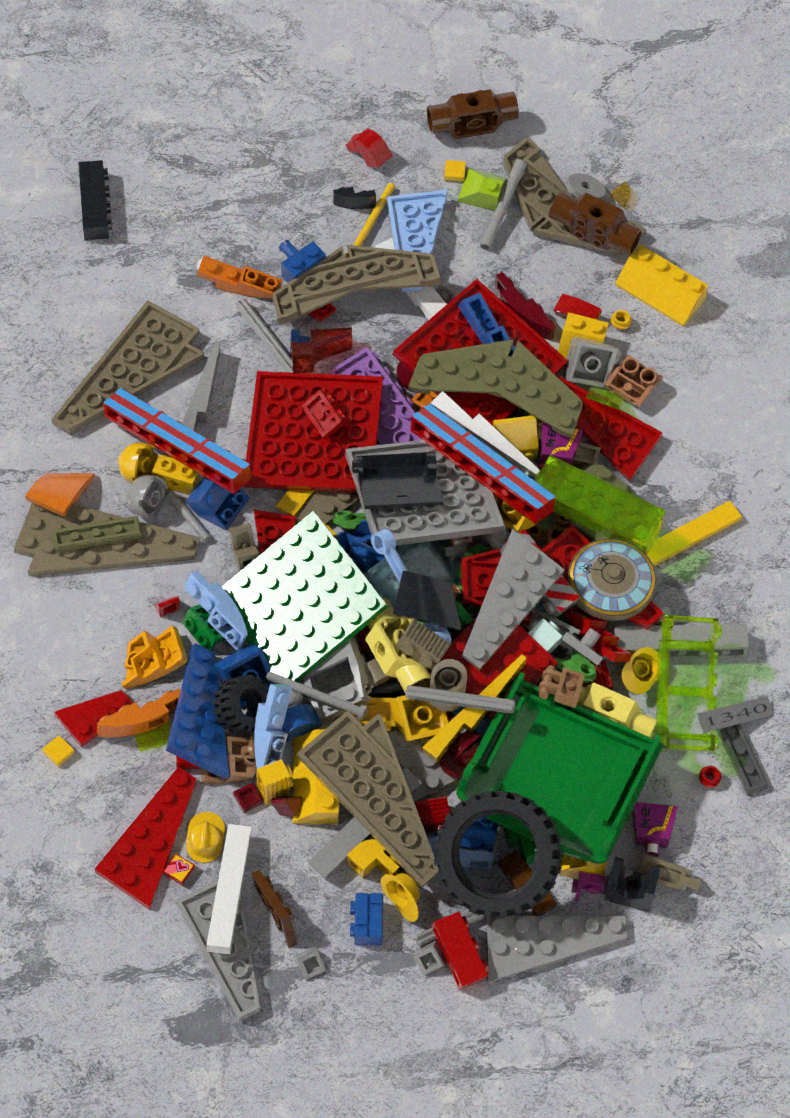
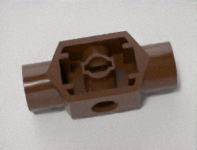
[427,89,519,139]
[549,191,642,255]

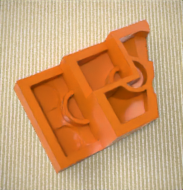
[25,473,95,517]

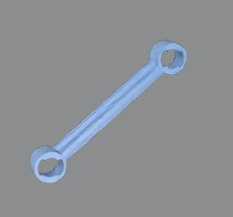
[371,529,451,645]

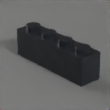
[78,160,112,240]

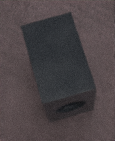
[604,857,660,912]

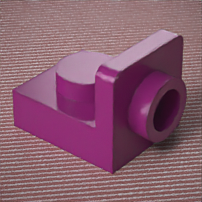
[571,871,607,901]

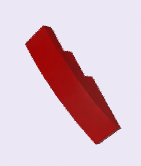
[564,606,632,662]

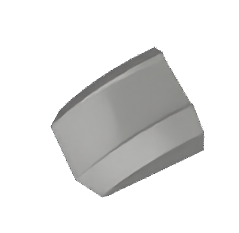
[564,336,622,388]

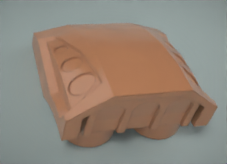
[604,355,663,408]

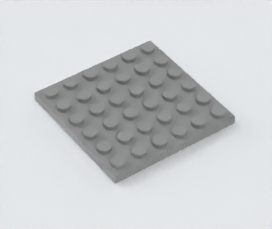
[345,440,505,546]

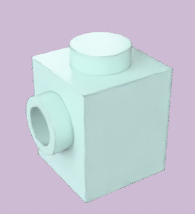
[528,618,563,654]

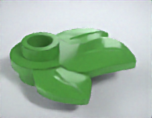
[333,511,366,529]
[555,649,597,683]

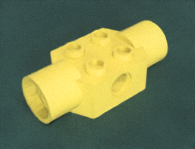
[365,598,431,692]
[577,683,658,738]

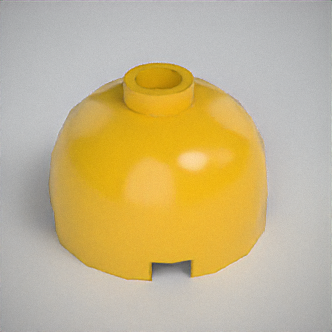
[118,442,158,483]

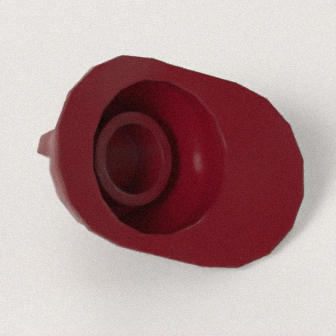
[439,732,482,778]

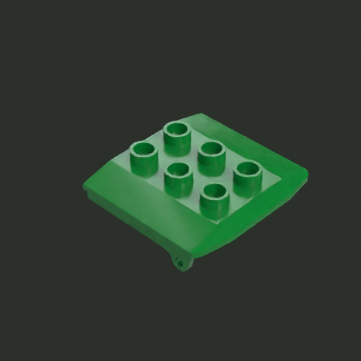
[456,672,664,864]

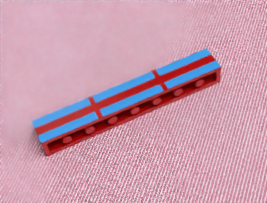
[103,388,251,494]
[410,404,556,524]

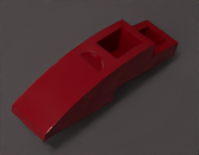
[494,272,556,341]

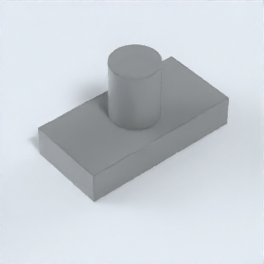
[562,628,605,665]

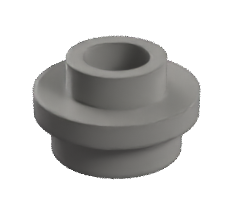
[436,283,456,303]

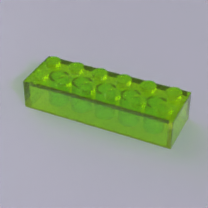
[535,455,666,555]

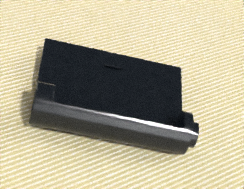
[352,452,443,509]

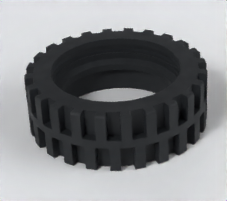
[434,791,563,918]

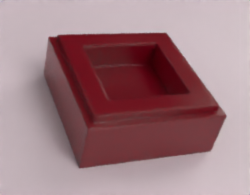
[233,782,264,813]

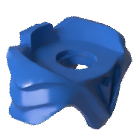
[336,520,398,573]

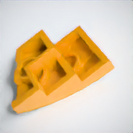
[122,625,188,689]

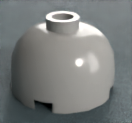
[127,475,168,520]

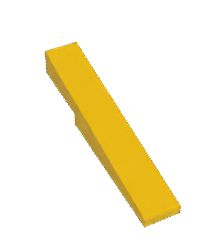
[422,655,526,763]

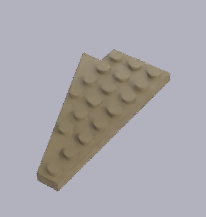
[51,300,204,434]
[14,503,201,576]
[297,711,439,888]

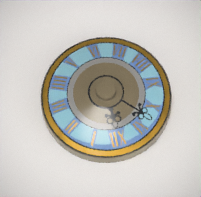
[568,539,656,621]

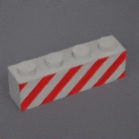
[500,529,580,618]

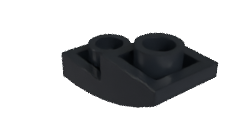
[333,187,376,209]

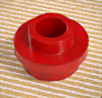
[699,766,722,788]

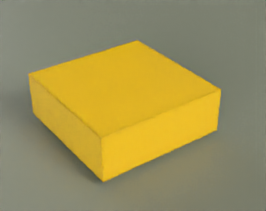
[444,160,466,182]
[42,735,75,767]

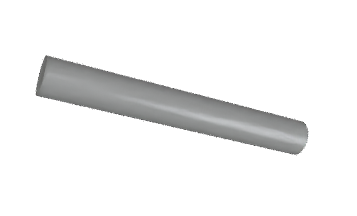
[166,491,211,542]

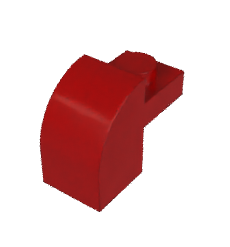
[346,128,393,168]

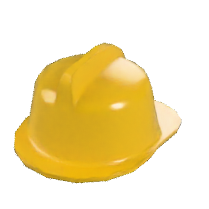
[622,647,663,695]
[186,812,225,863]
[381,873,420,922]

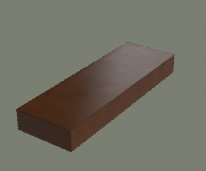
[497,850,557,916]

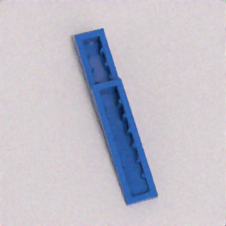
[458,293,515,357]

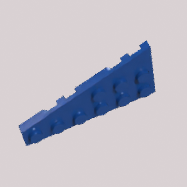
[166,643,230,779]

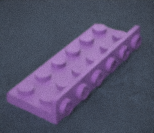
[328,347,422,445]

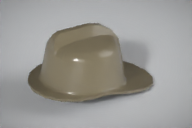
[430,659,467,712]

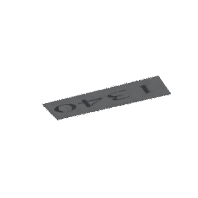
[697,696,773,733]

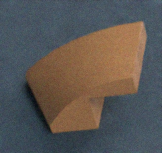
[201,735,257,784]

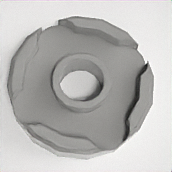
[566,173,606,200]

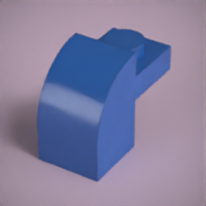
[282,704,323,744]

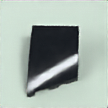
[393,570,462,631]

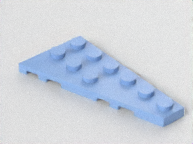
[387,190,447,292]

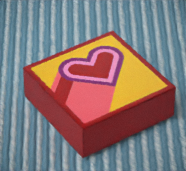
[163,854,195,886]

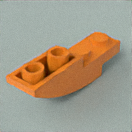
[196,255,283,298]
[97,688,181,738]

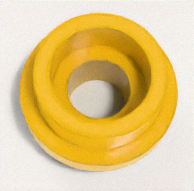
[611,310,632,330]

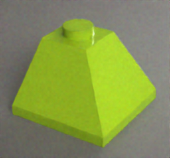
[458,168,507,211]

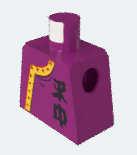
[541,423,583,475]
[632,802,678,857]

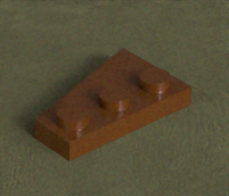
[251,869,297,948]

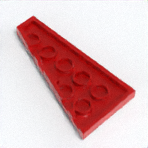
[555,374,663,482]
[94,766,197,910]

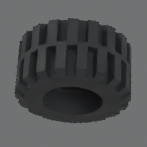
[212,675,269,734]

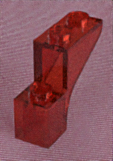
[291,327,353,374]

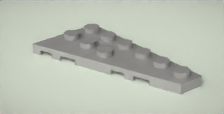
[462,529,565,671]
[175,880,260,1021]
[486,916,627,985]

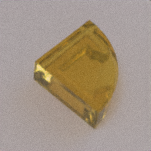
[610,181,631,208]

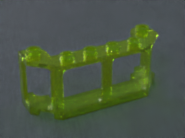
[655,615,722,755]

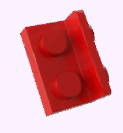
[302,390,351,439]

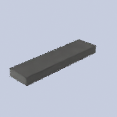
[717,724,769,796]

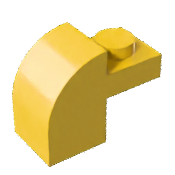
[347,839,399,878]

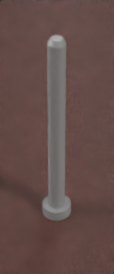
[266,672,369,721]

